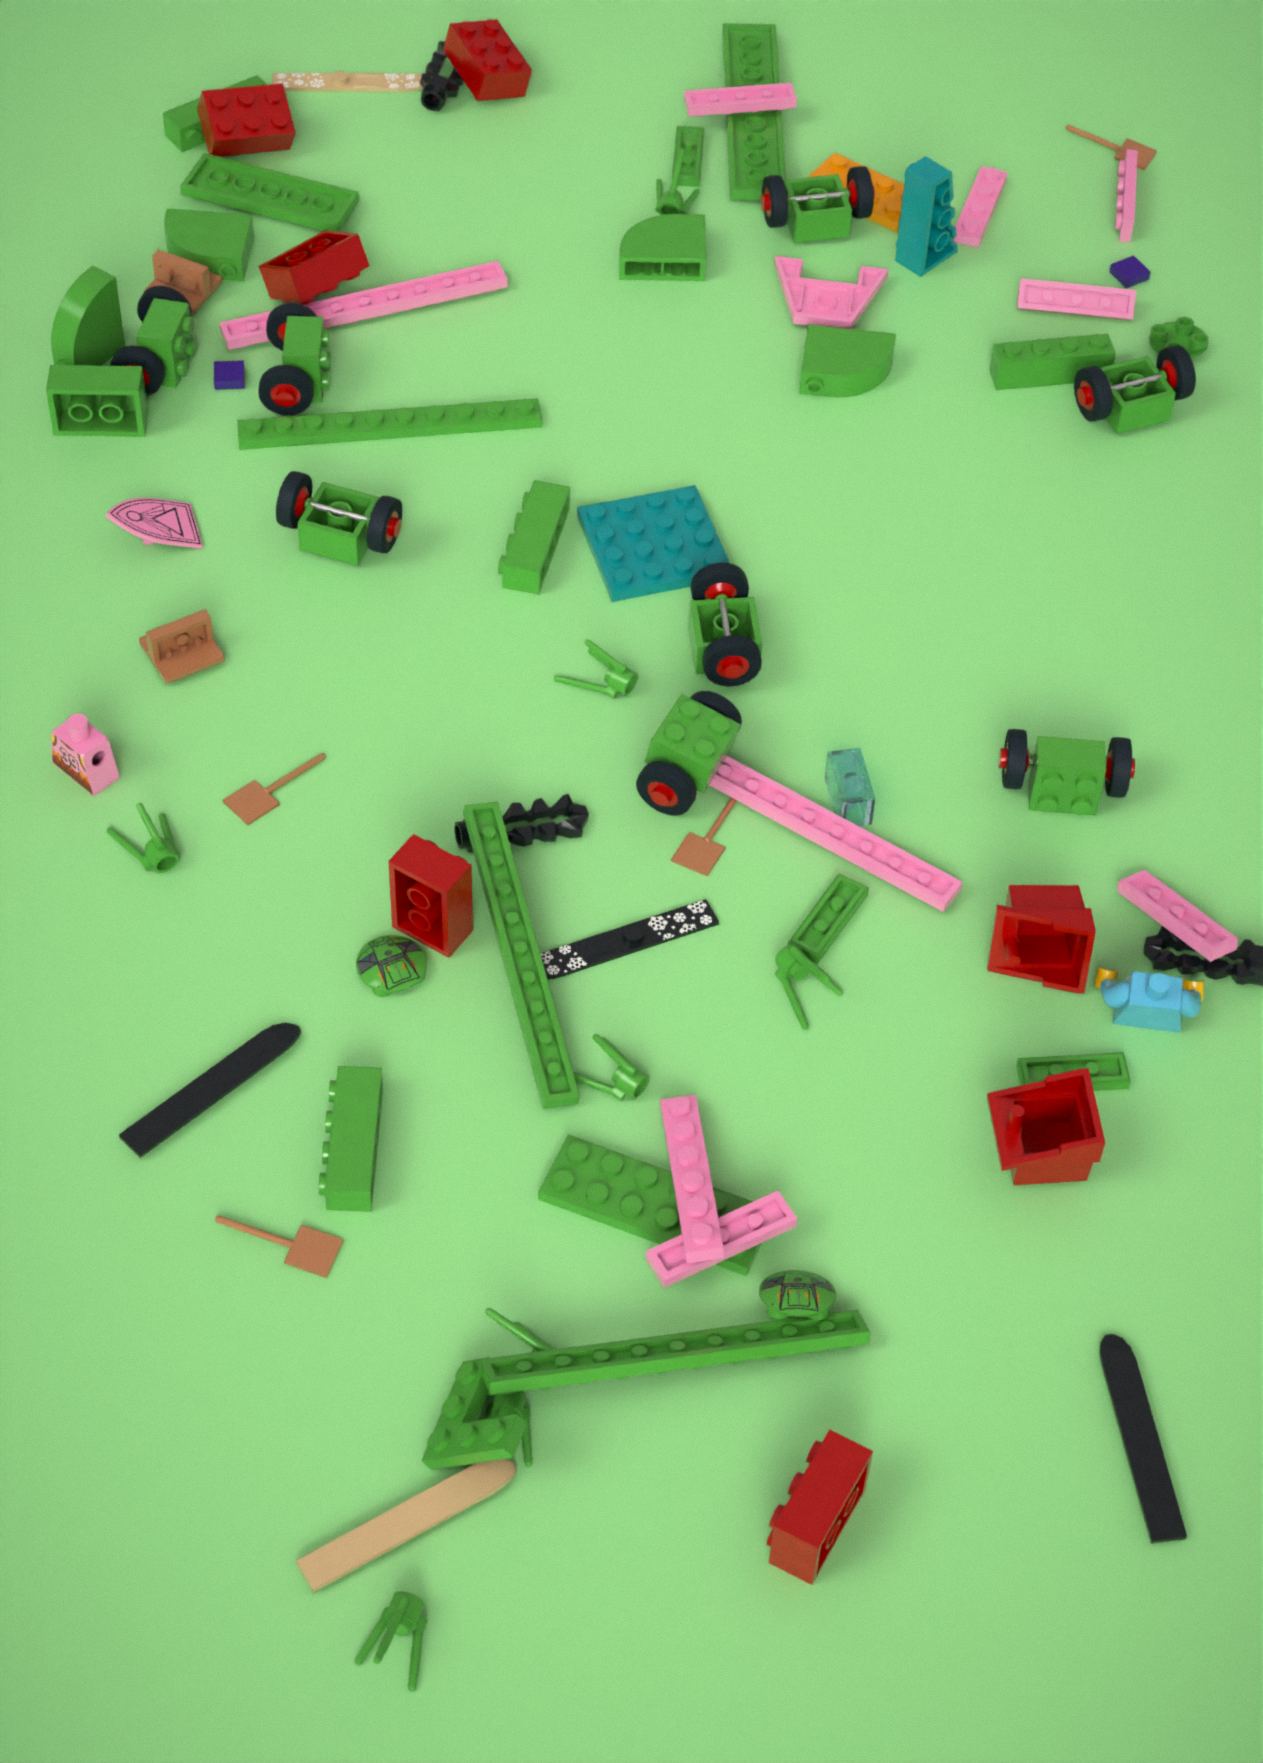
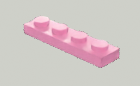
[684,83,797,117]
[1114,149,1138,242]
[953,166,1008,248]
[1017,278,1136,320]
[1117,869,1238,962]
[646,1191,797,1288]

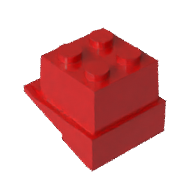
[987,885,1096,994]
[987,1068,1105,1185]

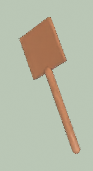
[1066,125,1157,170]
[222,753,326,825]
[671,798,737,876]
[215,1216,344,1278]

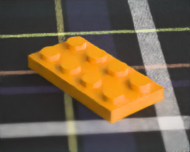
[807,153,904,233]

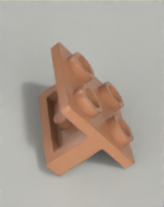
[144,249,222,314]
[139,609,224,684]

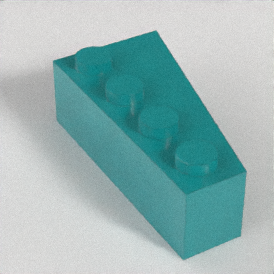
[895,156,958,277]

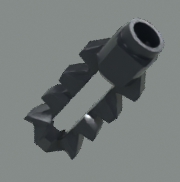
[420,41,463,111]
[454,794,589,853]
[1144,926,1263,986]

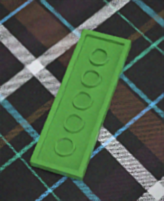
[180,153,359,231]
[538,1134,762,1276]

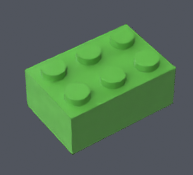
[46,365,148,437]

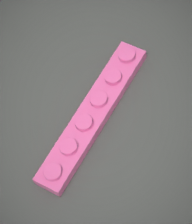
[660,1094,725,1264]

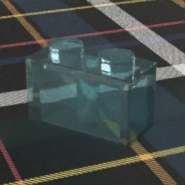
[825,748,875,826]

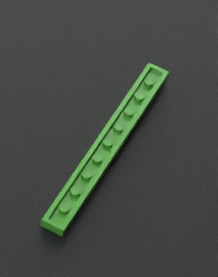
[237,398,542,450]
[463,801,580,1109]
[481,1309,870,1395]

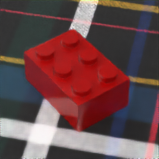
[443,19,532,101]
[197,83,296,157]
[258,230,369,305]
[388,834,473,958]
[766,1429,873,1585]

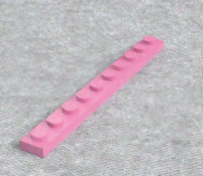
[219,261,508,350]
[709,756,963,912]

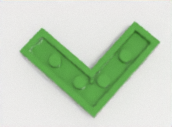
[421,1357,527,1470]

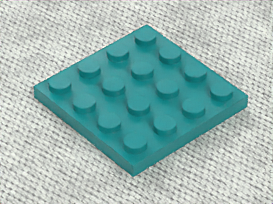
[577,485,730,602]

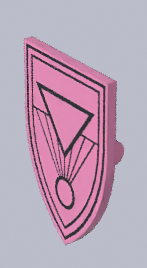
[106,498,203,549]

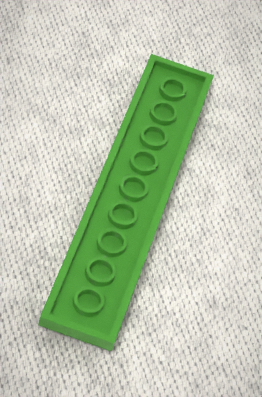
[722,23,786,201]

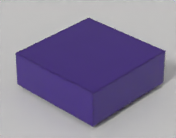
[1109,256,1150,288]
[214,361,245,389]

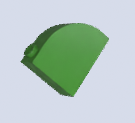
[164,208,254,281]
[619,214,706,281]
[51,266,125,366]
[799,324,896,397]

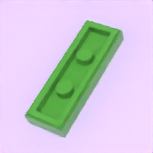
[672,126,704,187]
[788,874,869,964]
[1016,1052,1131,1091]

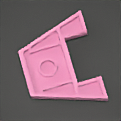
[774,256,889,329]

